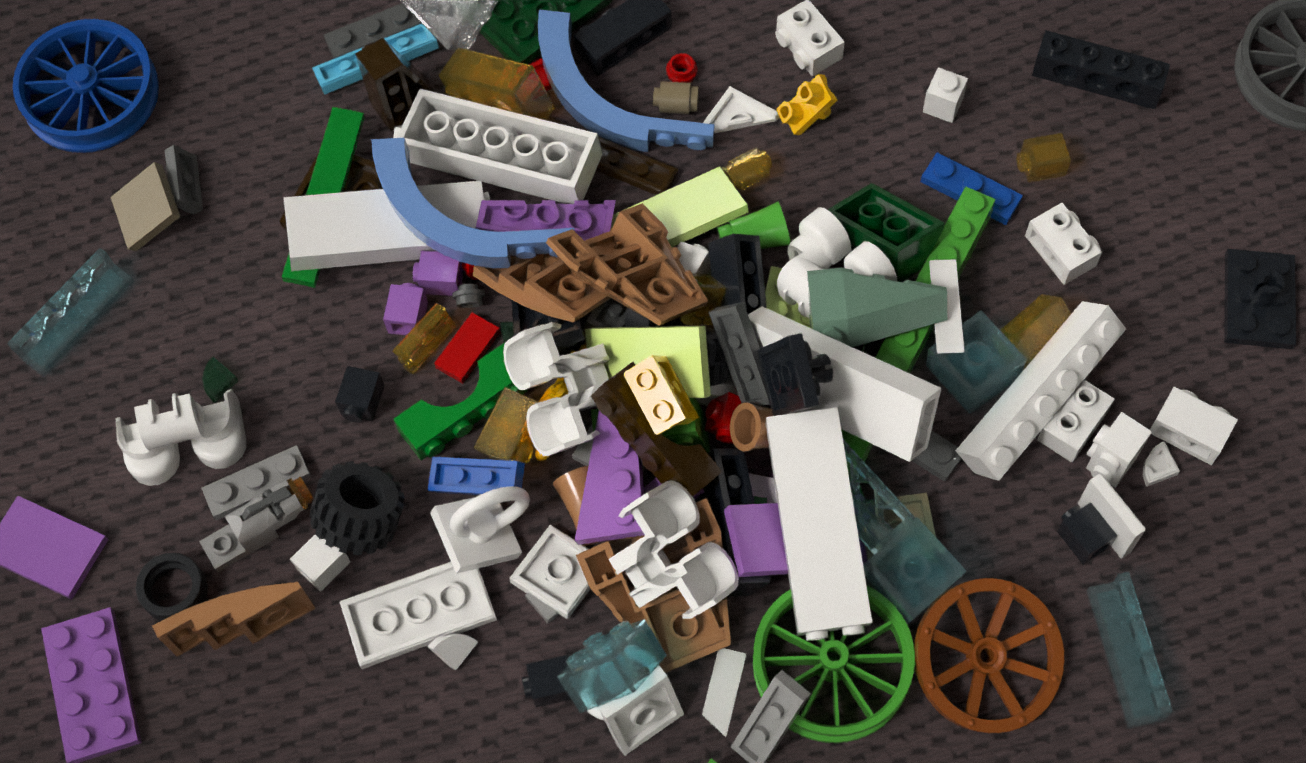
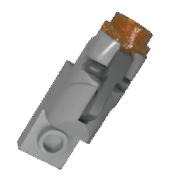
[199,476,314,573]

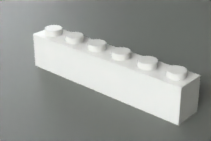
[955,301,1126,481]

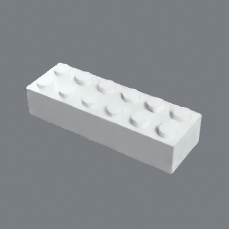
[397,89,602,204]

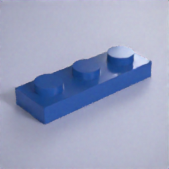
[920,153,1023,225]
[427,457,525,495]

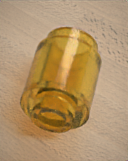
[722,147,772,190]

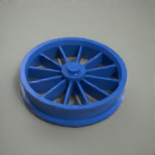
[13,19,159,153]

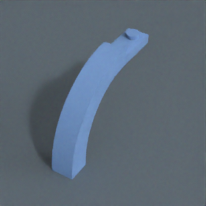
[538,10,714,152]
[371,138,575,268]

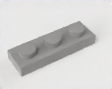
[201,445,311,521]
[731,670,811,763]

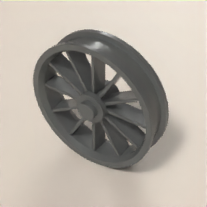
[1234,0,1306,131]

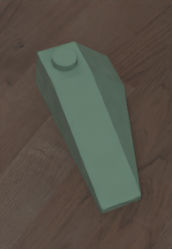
[807,268,947,347]

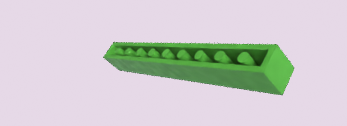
[841,186,996,487]

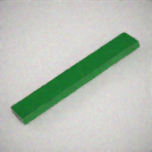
[282,107,365,288]

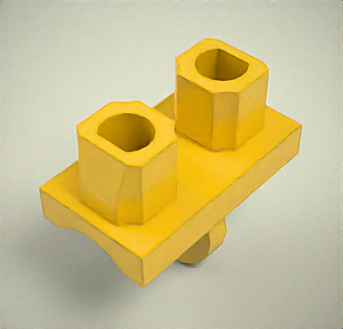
[777,74,837,135]

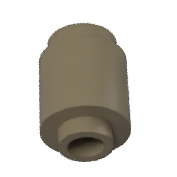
[653,81,699,114]

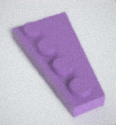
[475,200,616,241]
[575,411,645,545]

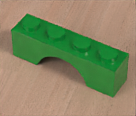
[393,343,528,461]

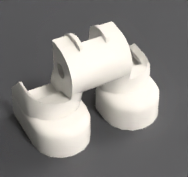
[777,207,897,319]
[503,322,610,456]
[115,389,246,486]
[609,480,739,619]

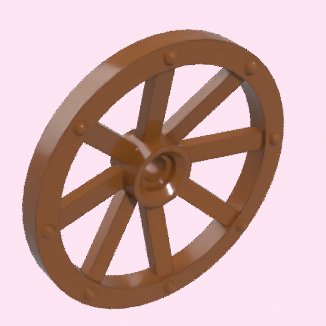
[914,578,1064,733]

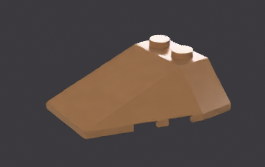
[546,203,708,326]
[576,498,731,673]

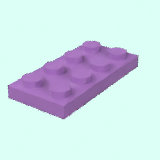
[41,607,141,763]

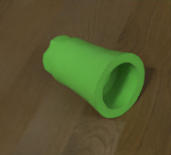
[717,201,791,249]

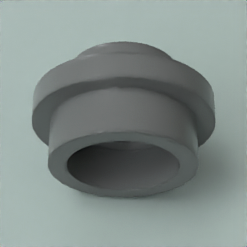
[452,284,485,308]

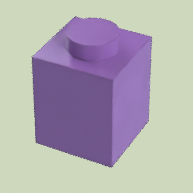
[413,250,464,296]
[383,283,428,337]

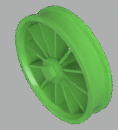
[753,585,915,743]

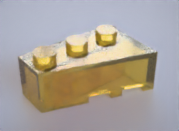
[438,47,555,120]

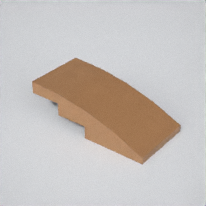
[473,254,610,322]
[152,582,315,657]

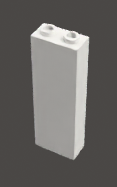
[284,181,490,271]
[748,306,941,462]
[766,407,872,641]

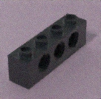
[1032,30,1170,110]
[700,449,771,596]

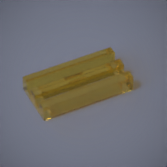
[393,303,456,374]

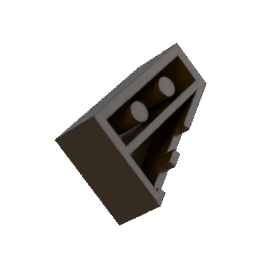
[355,38,437,131]

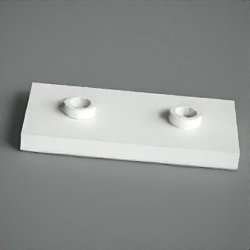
[340,562,497,669]

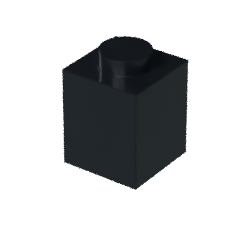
[335,366,385,423]
[1057,502,1118,565]
[522,655,578,708]

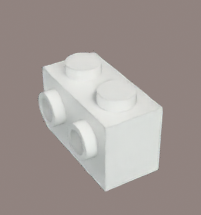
[775,0,844,77]
[1025,203,1102,285]
[1037,380,1114,462]
[1150,387,1238,465]
[1086,412,1152,488]

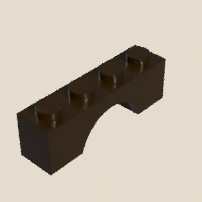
[590,362,722,497]

